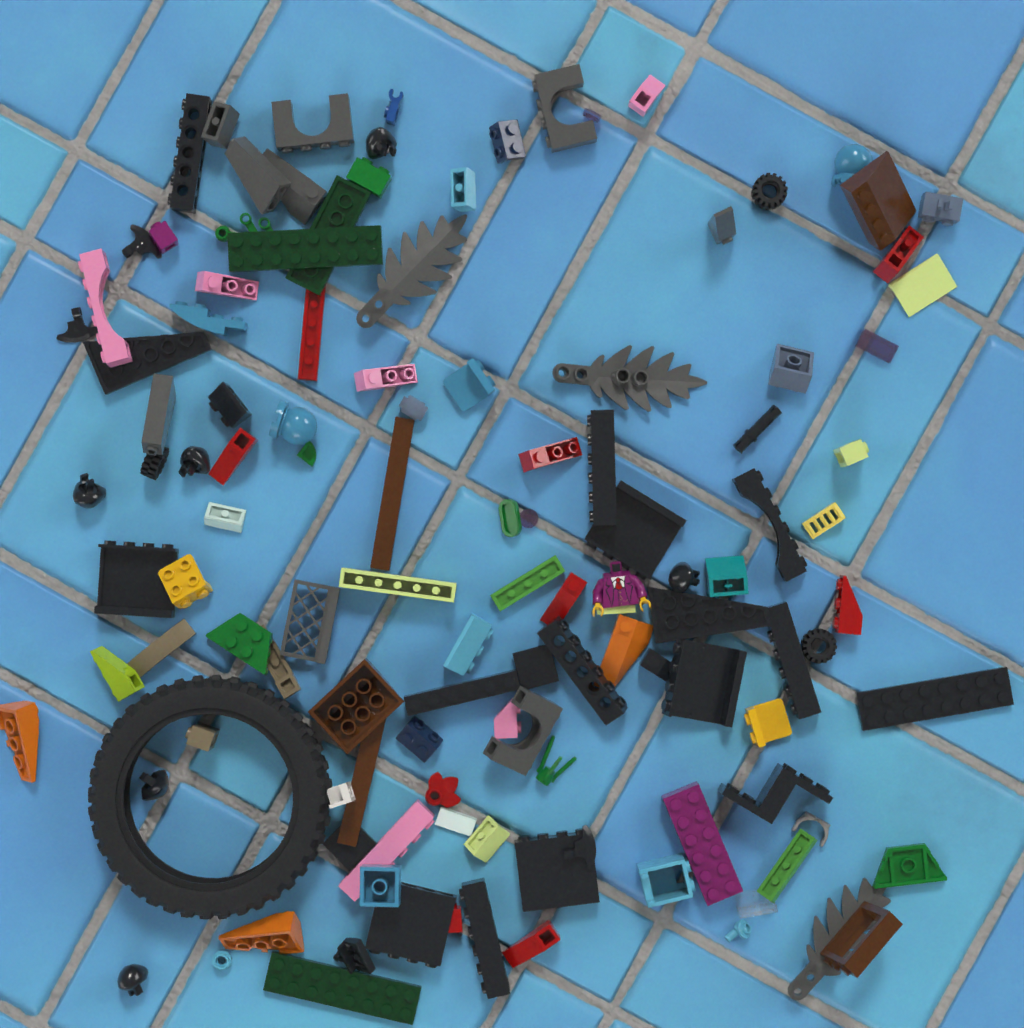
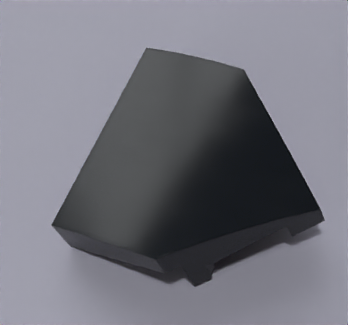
[333,938,376,974]

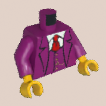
[592,561,651,617]

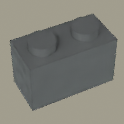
[201,101,240,149]

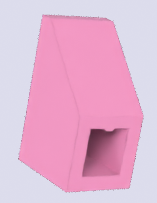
[628,75,666,117]
[494,698,521,739]

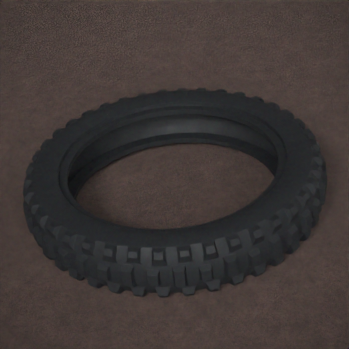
[88,675,332,920]

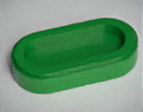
[499,499,522,537]

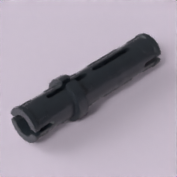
[733,405,782,454]

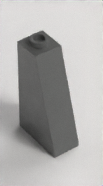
[225,136,291,214]
[141,374,176,455]

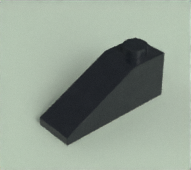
[639,648,670,682]

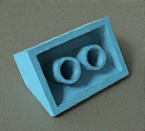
[443,613,493,676]

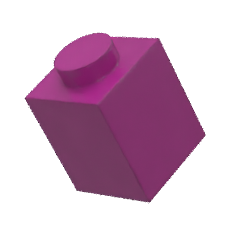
[149,221,178,254]

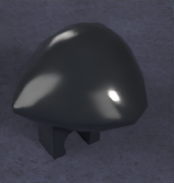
[366,127,397,159]
[178,446,211,477]
[73,473,106,509]
[668,562,700,593]
[139,769,169,801]
[117,964,148,996]

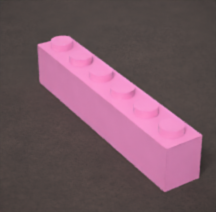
[338,799,435,902]

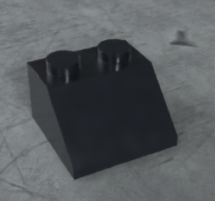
[208,382,252,429]

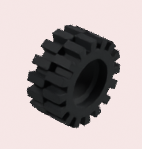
[751,173,788,210]
[140,447,169,480]
[801,628,837,664]

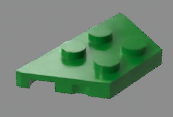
[206,613,273,675]
[873,843,947,889]

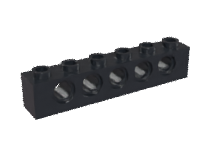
[168,93,212,214]
[537,616,628,725]

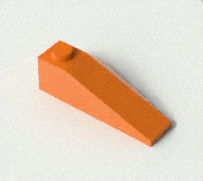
[593,614,654,687]
[0,700,39,783]

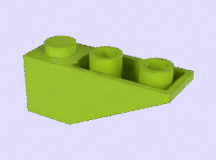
[90,646,145,702]

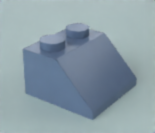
[768,344,814,394]

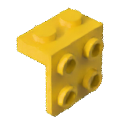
[158,554,213,609]
[744,698,792,747]

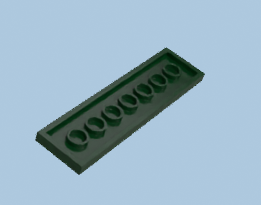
[227,225,383,272]
[263,951,422,1025]

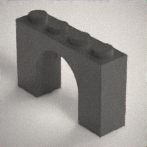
[532,64,597,153]
[271,93,354,154]
[483,685,563,776]

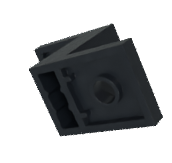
[718,763,833,824]

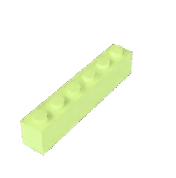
[339,567,457,603]

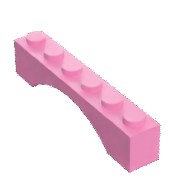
[78,248,133,368]

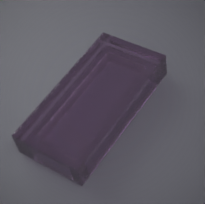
[855,329,899,363]

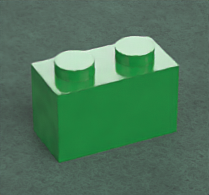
[346,157,392,199]

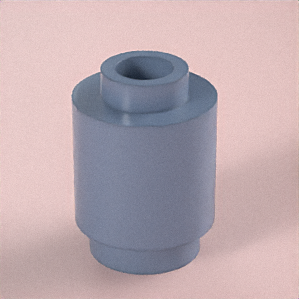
[399,395,428,421]

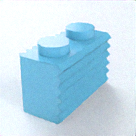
[450,167,476,212]

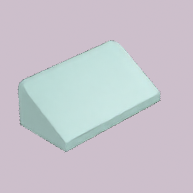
[204,502,246,533]
[435,806,477,836]

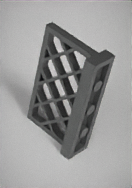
[280,579,340,664]

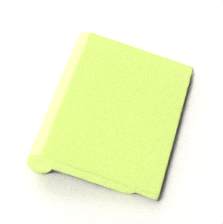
[888,254,957,317]

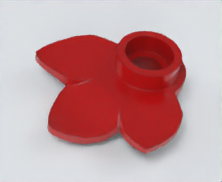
[425,772,461,807]

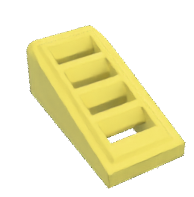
[802,502,846,539]

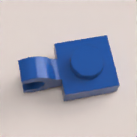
[384,89,404,126]

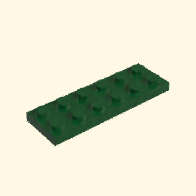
[285,175,372,296]

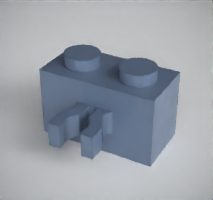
[918,192,964,226]

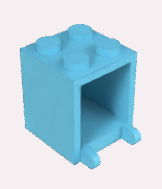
[636,853,696,908]

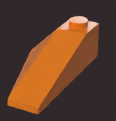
[219,911,304,954]

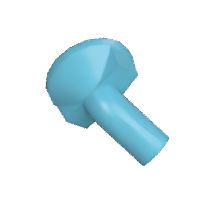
[724,919,751,942]

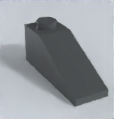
[707,207,736,245]

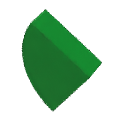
[297,441,316,467]

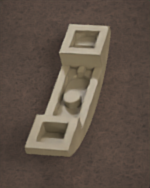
[127,618,196,678]
[261,624,301,699]

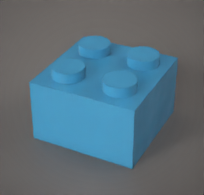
[359,864,401,907]

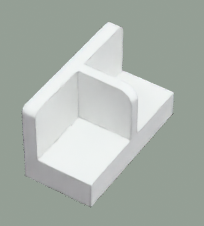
[327,781,356,809]

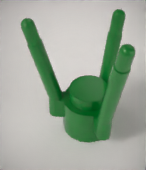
[536,736,577,786]

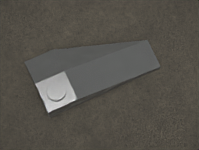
[263,148,328,225]

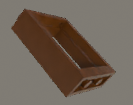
[820,901,903,978]

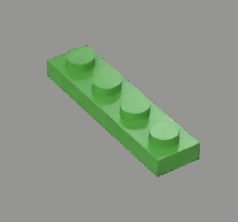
[490,555,565,611]
[757,828,818,904]

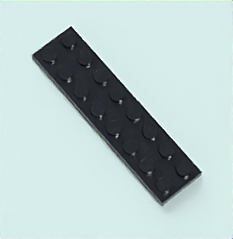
[855,666,1014,731]

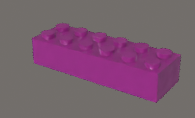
[661,781,743,906]

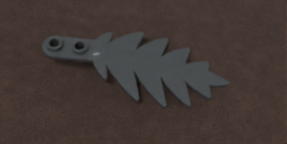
[356,214,467,328]
[552,345,707,412]
[788,878,891,1000]

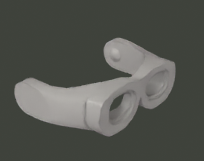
[792,811,831,847]

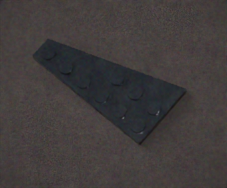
[82,331,212,395]
[647,587,771,644]

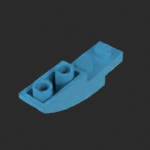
[169,301,248,336]

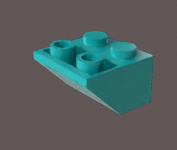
[705,555,749,597]

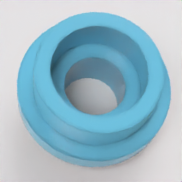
[212,951,232,970]

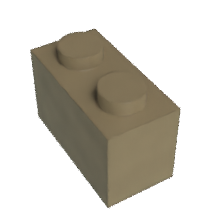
[185,722,220,751]

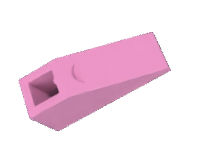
[195,271,259,301]
[354,364,418,392]

